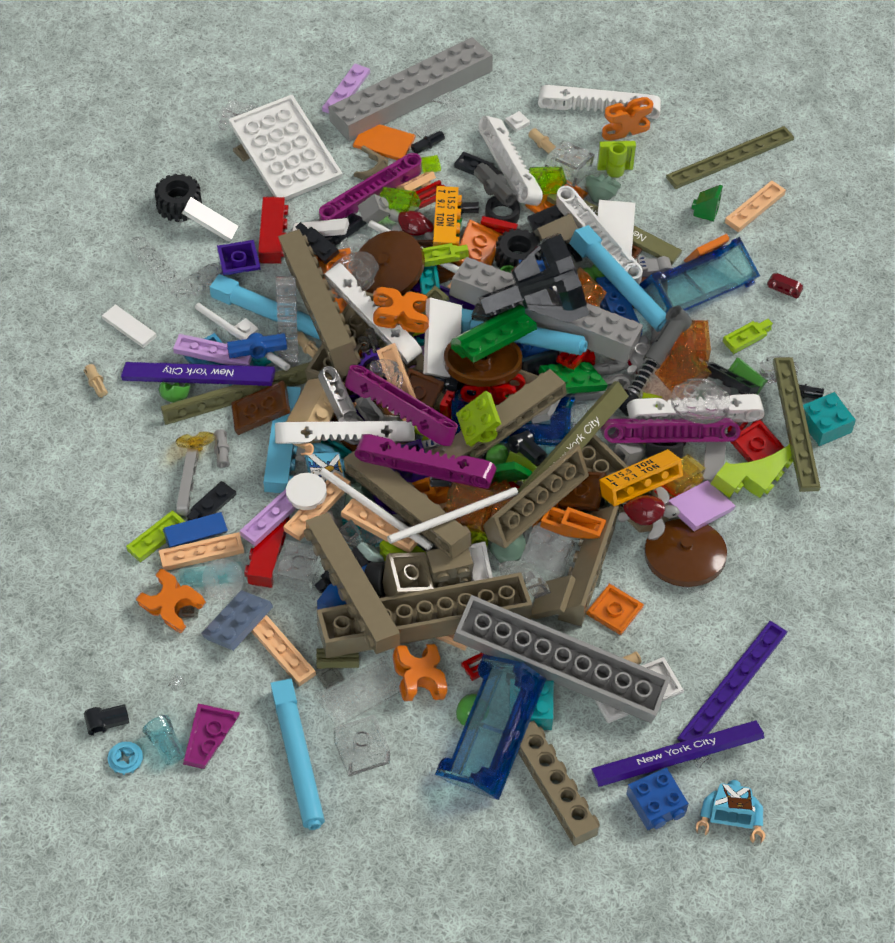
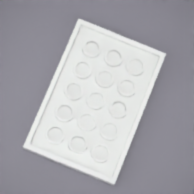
[229,94,343,201]

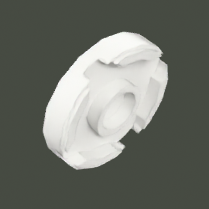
[286,473,327,510]

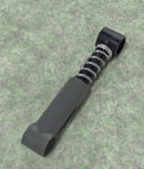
[619,305,692,416]

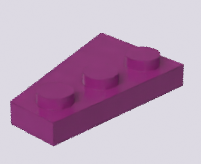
[183,703,240,769]

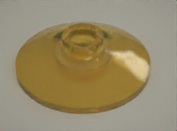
[176,432,215,451]

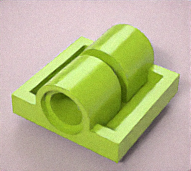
[597,141,636,178]
[456,391,501,447]

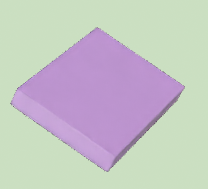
[667,480,735,531]

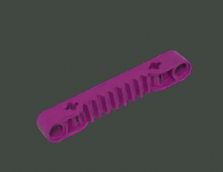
[319,153,422,221]
[344,365,458,446]
[600,418,740,443]
[354,434,496,489]

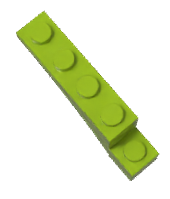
[710,444,793,498]

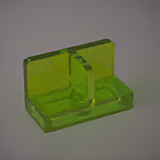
[529,167,567,195]
[380,187,421,212]

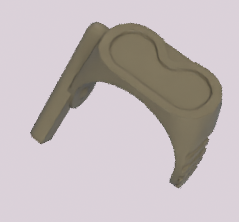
[353,145,388,180]

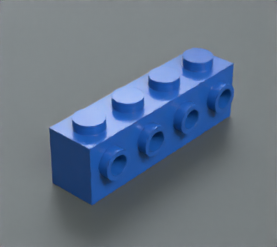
[593,276,643,337]

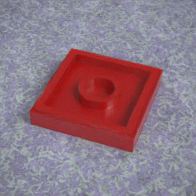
[731,420,785,462]

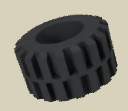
[154,173,202,222]
[495,228,542,269]

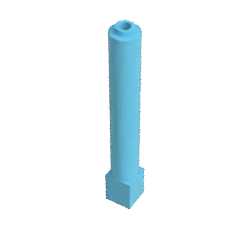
[569,225,667,332]
[210,274,320,340]
[461,308,588,355]
[271,678,325,830]

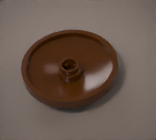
[352,231,425,297]
[444,342,522,387]
[645,519,727,587]

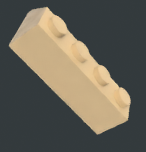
[286,377,346,449]

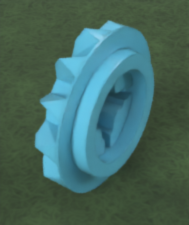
[108,742,143,775]

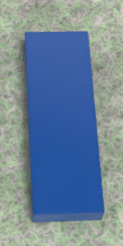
[163,512,228,548]

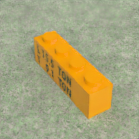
[433,186,462,246]
[599,449,683,507]

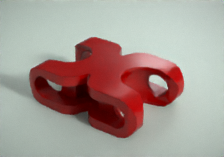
[460,373,525,405]

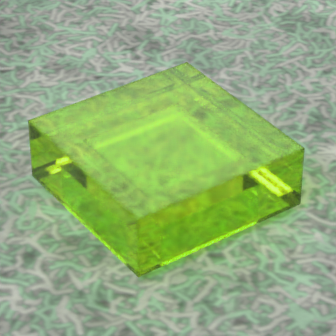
[421,155,441,173]

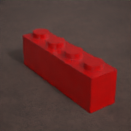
[258,197,289,264]
[244,515,290,588]

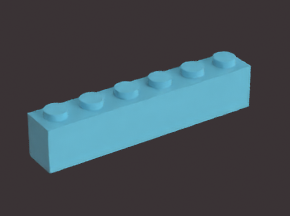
[263,386,301,493]

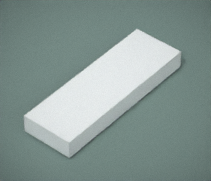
[182,197,238,241]
[293,218,349,236]
[102,304,157,348]

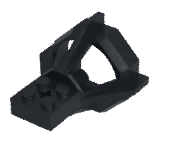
[479,233,589,323]

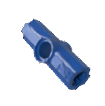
[227,333,287,359]

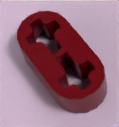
[767,273,803,299]

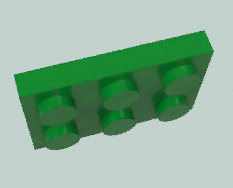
[538,362,608,394]

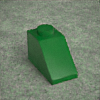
[691,185,723,222]

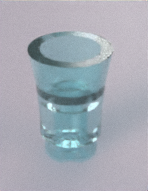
[142,715,185,766]

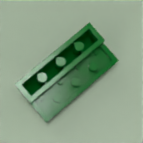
[451,305,537,363]

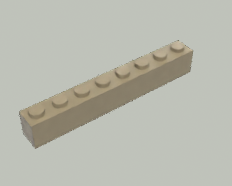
[431,369,566,466]
[344,451,471,559]
[304,512,400,654]

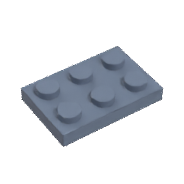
[201,590,273,651]

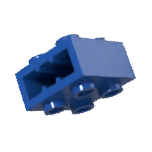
[626,767,689,831]

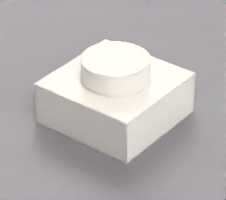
[505,111,530,132]
[234,318,259,336]

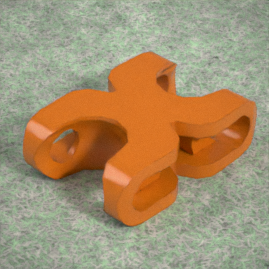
[602,97,653,141]
[373,287,429,333]
[136,569,206,633]
[393,644,447,701]

